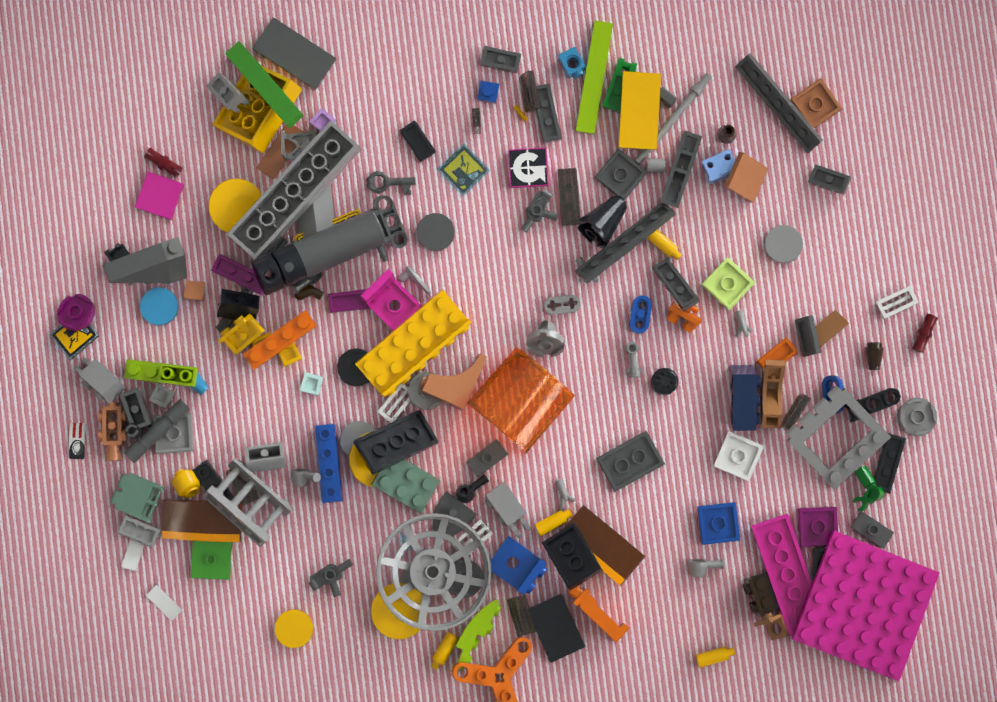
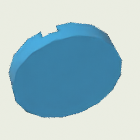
[140,287,179,326]

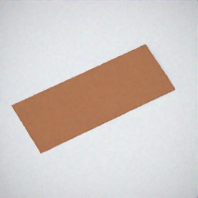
[256,125,305,180]

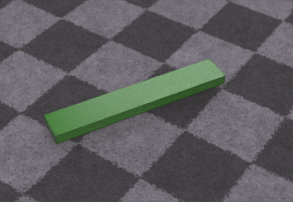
[225,41,304,128]

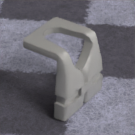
[281,131,317,160]

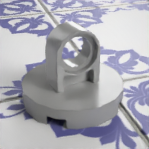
[526,320,565,357]

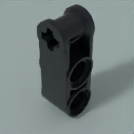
[844,388,901,423]

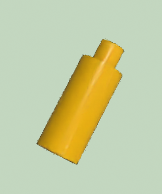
[647,229,682,260]
[534,509,573,536]
[431,631,459,670]
[695,646,735,668]

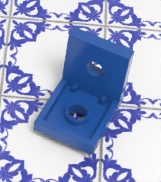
[490,536,547,595]

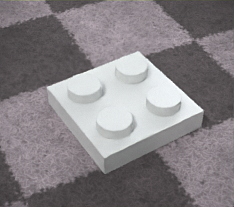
[713,431,764,482]

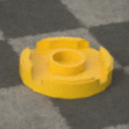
[275,609,314,648]

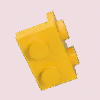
[218,314,265,355]

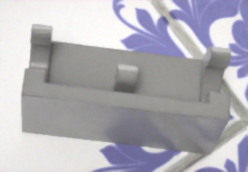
[207,72,250,112]

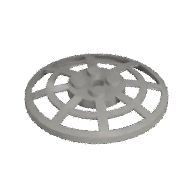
[376,513,492,631]

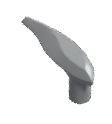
[399,266,431,295]

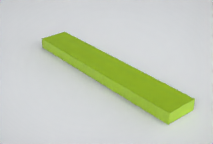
[576,20,613,135]

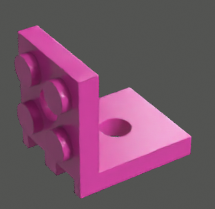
[361,269,422,331]

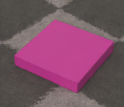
[135,172,184,220]

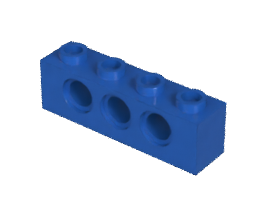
[315,424,343,503]

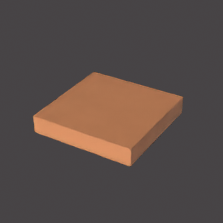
[790,78,843,129]
[724,152,769,203]

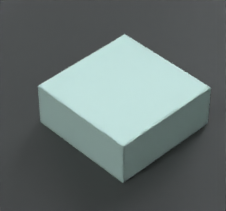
[300,372,324,396]

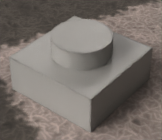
[149,383,175,409]

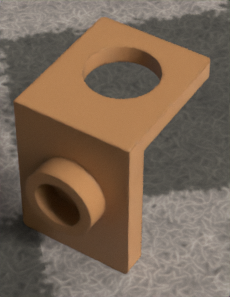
[754,612,789,640]

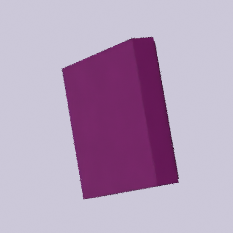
[797,507,838,547]

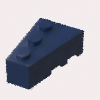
[730,365,760,431]

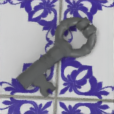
[366,171,416,195]

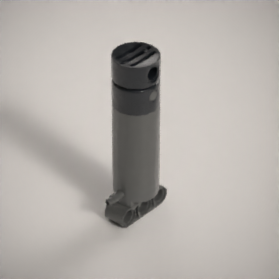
[251,195,408,296]

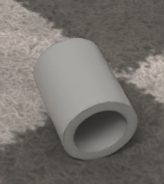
[647,158,665,173]

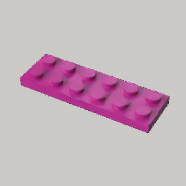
[751,514,812,637]

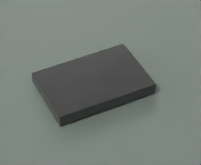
[596,430,665,492]

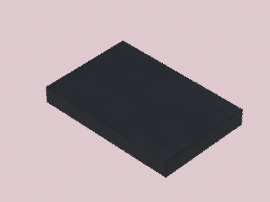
[542,522,603,591]
[527,594,586,663]

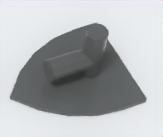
[432,491,477,538]

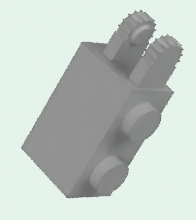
[73,357,125,404]
[485,482,531,538]

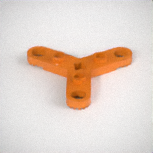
[451,637,532,702]

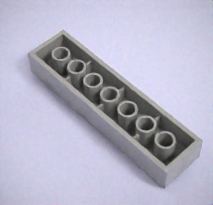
[227,120,362,259]

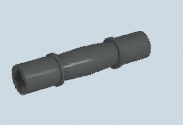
[124,399,191,463]

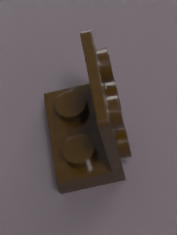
[742,572,779,617]

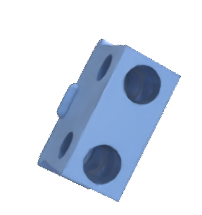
[701,149,735,185]

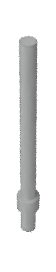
[634,73,712,165]

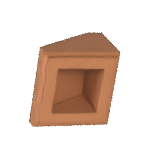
[183,281,206,301]

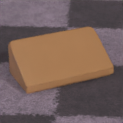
[815,310,849,348]

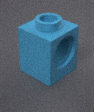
[558,47,586,79]

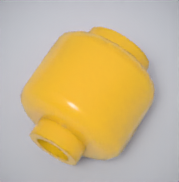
[171,469,200,499]

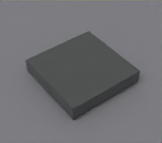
[594,148,648,199]

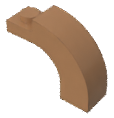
[760,360,785,429]

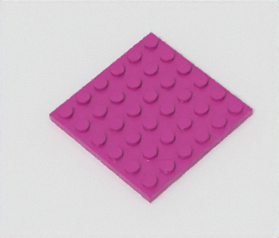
[792,530,940,681]

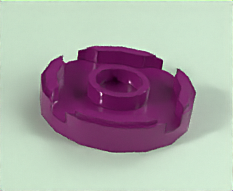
[57,294,95,332]

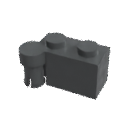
[119,388,153,439]

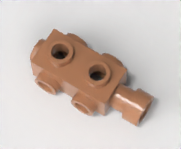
[98,403,127,461]

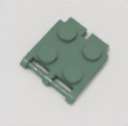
[110,473,166,523]

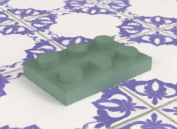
[371,460,440,513]

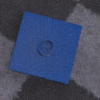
[697,502,740,545]

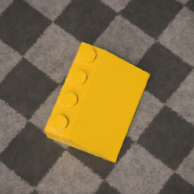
[212,66,302,154]

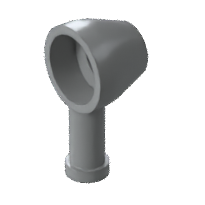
[291,469,321,487]
[688,559,725,577]

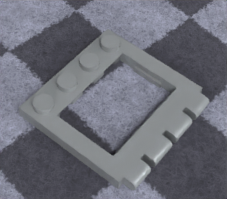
[785,385,891,490]

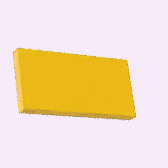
[618,71,661,150]

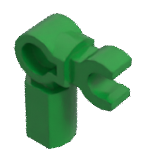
[853,466,884,511]

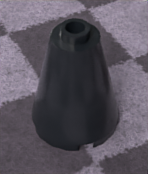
[576,196,627,248]

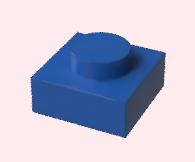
[477,81,499,104]

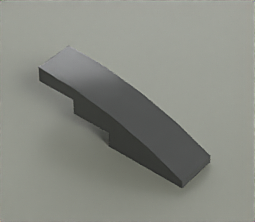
[660,130,702,208]

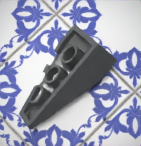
[102,237,187,284]

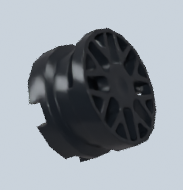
[651,368,678,395]

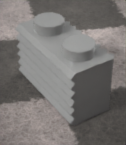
[244,442,286,472]

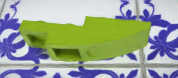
[124,359,198,387]
[456,599,501,671]

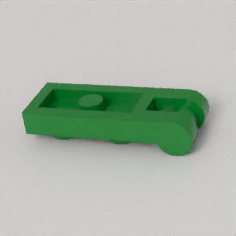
[602,58,637,113]

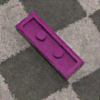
[211,254,269,296]

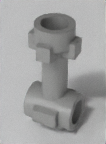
[625,341,642,378]

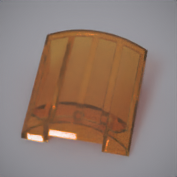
[467,347,575,454]

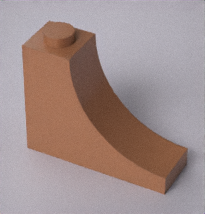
[419,354,487,411]

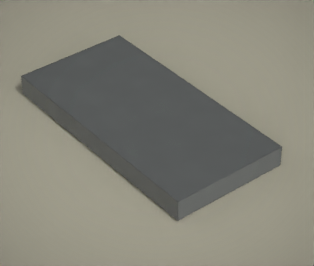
[252,17,337,90]

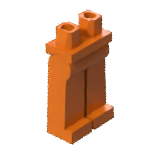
[568,586,630,643]

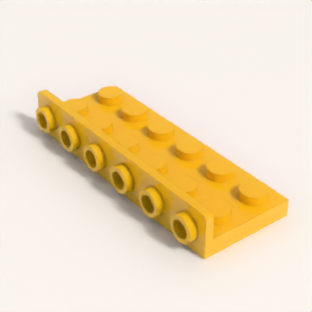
[355,289,472,397]

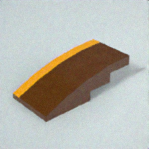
[162,499,242,542]
[565,505,646,586]

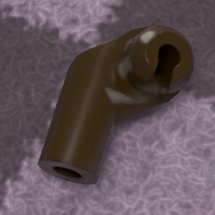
[294,284,324,300]

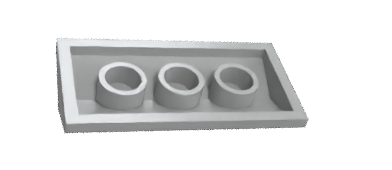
[297,184,335,238]

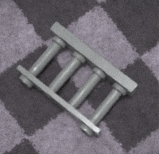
[202,458,293,547]

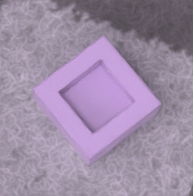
[309,108,336,132]

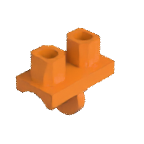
[667,302,702,333]

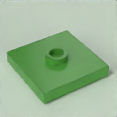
[191,541,232,580]

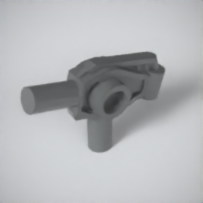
[521,190,559,233]
[309,559,353,597]

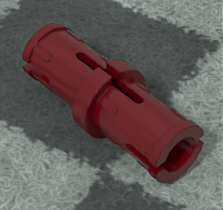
[144,147,183,178]
[912,313,938,353]

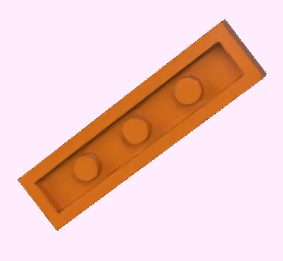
[243,310,317,370]

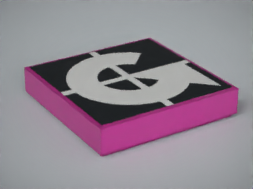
[508,148,548,188]

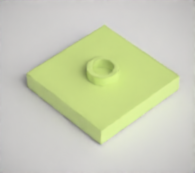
[701,257,755,311]

